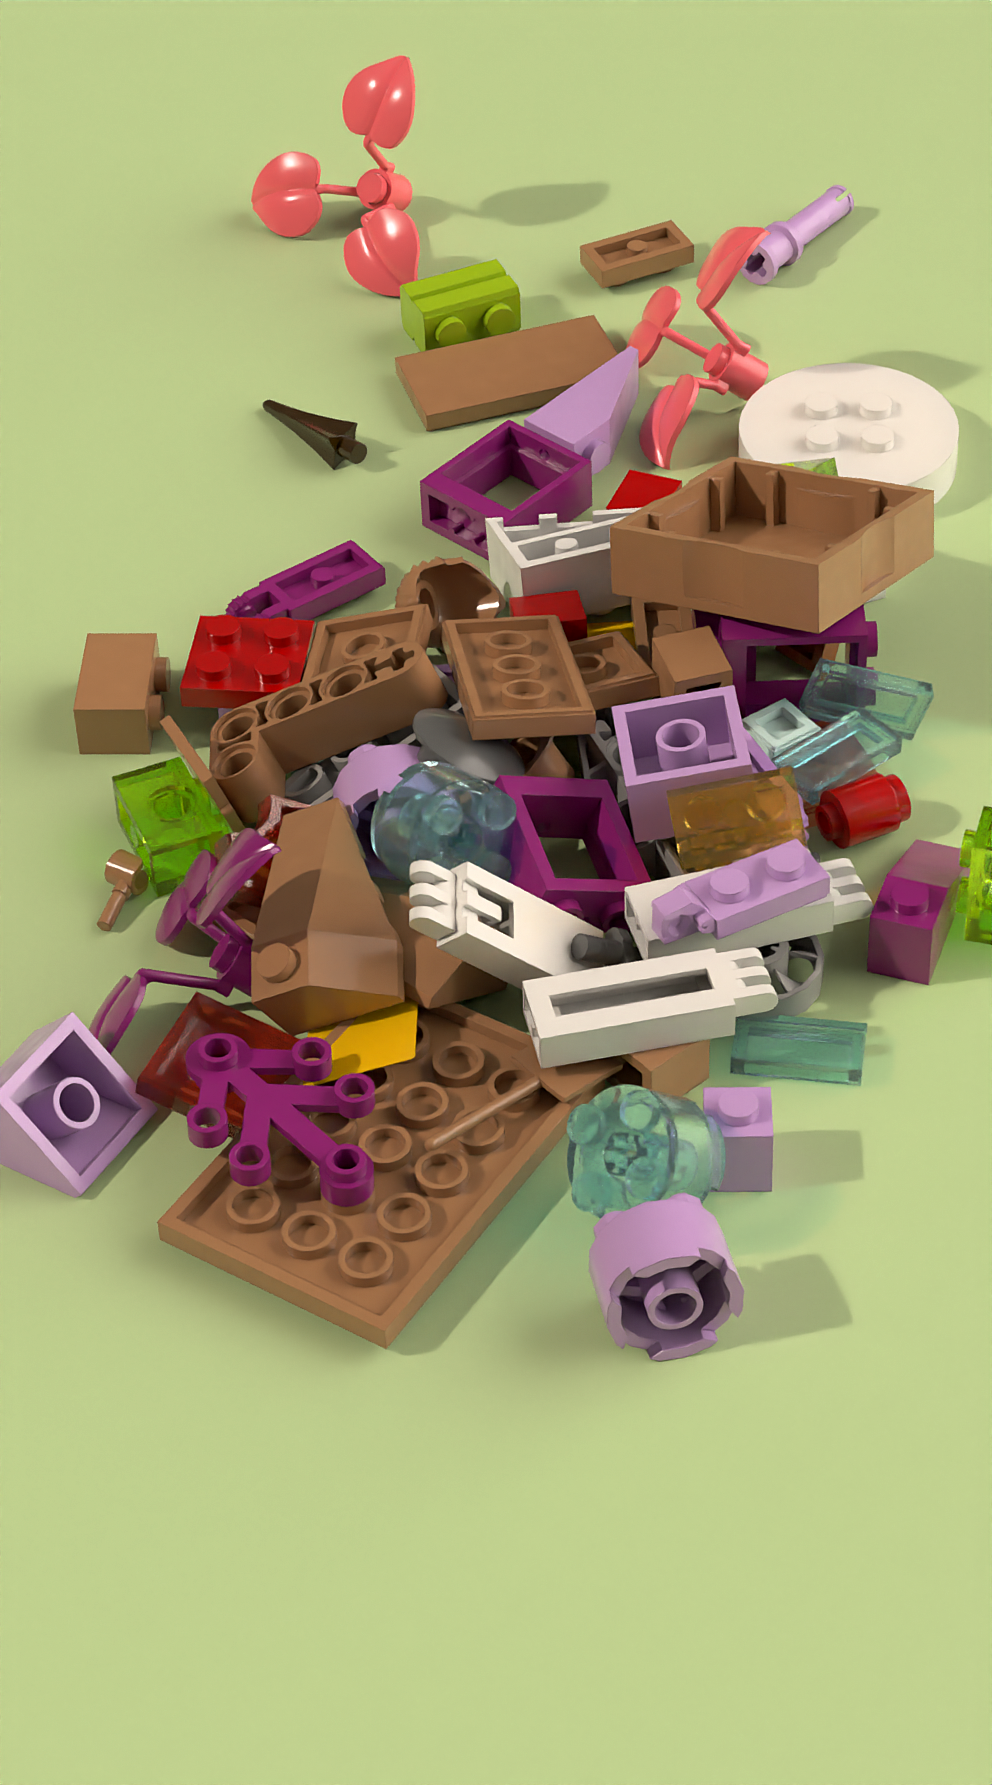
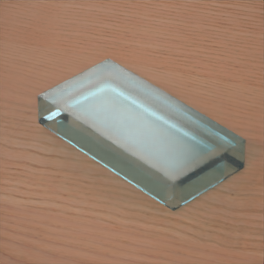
[799,658,934,740]
[772,706,902,805]
[730,1015,868,1086]

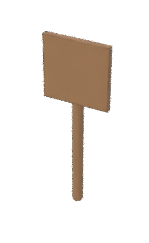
[424,1044,623,1151]

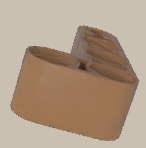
[209,641,448,823]

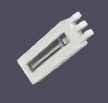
[625,848,874,960]
[409,860,604,989]
[522,948,778,1069]

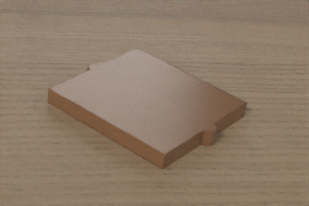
[159,715,245,837]

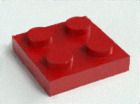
[180,615,315,709]

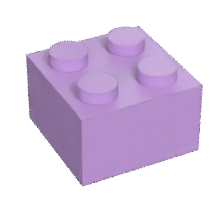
[611,685,760,843]

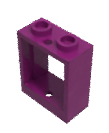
[420,419,592,561]
[719,604,878,728]
[476,775,651,933]

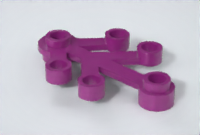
[185,1033,375,1207]

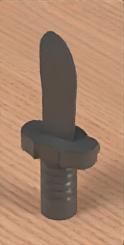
[571,927,643,967]

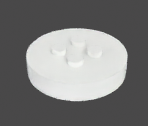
[738,363,959,504]

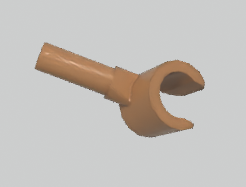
[97,849,149,931]

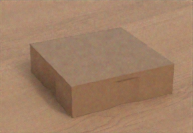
[610,456,934,634]

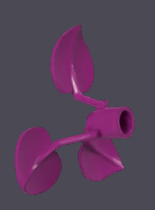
[88,828,281,1055]

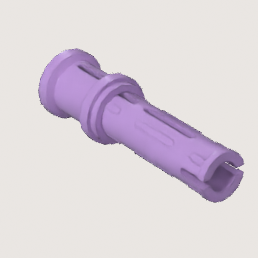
[740,185,854,285]

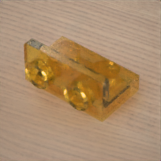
[666,766,807,872]

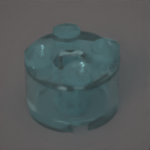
[371,761,517,886]
[567,1084,726,1219]

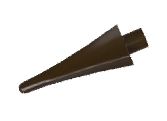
[263,400,367,470]

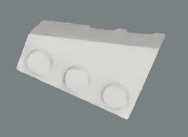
[485,507,642,615]

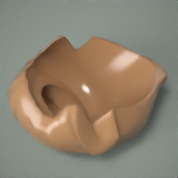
[395,556,506,653]

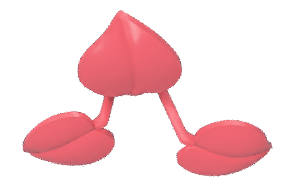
[251,55,420,297]
[626,227,771,470]

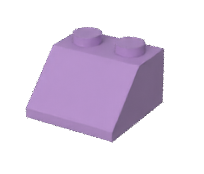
[0,1012,158,1198]

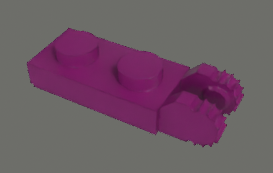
[225,540,386,620]

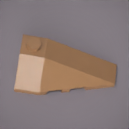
[251,797,405,1036]

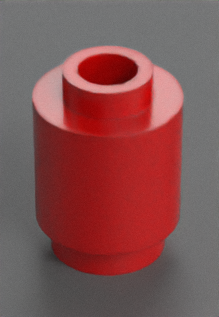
[815,773,911,849]

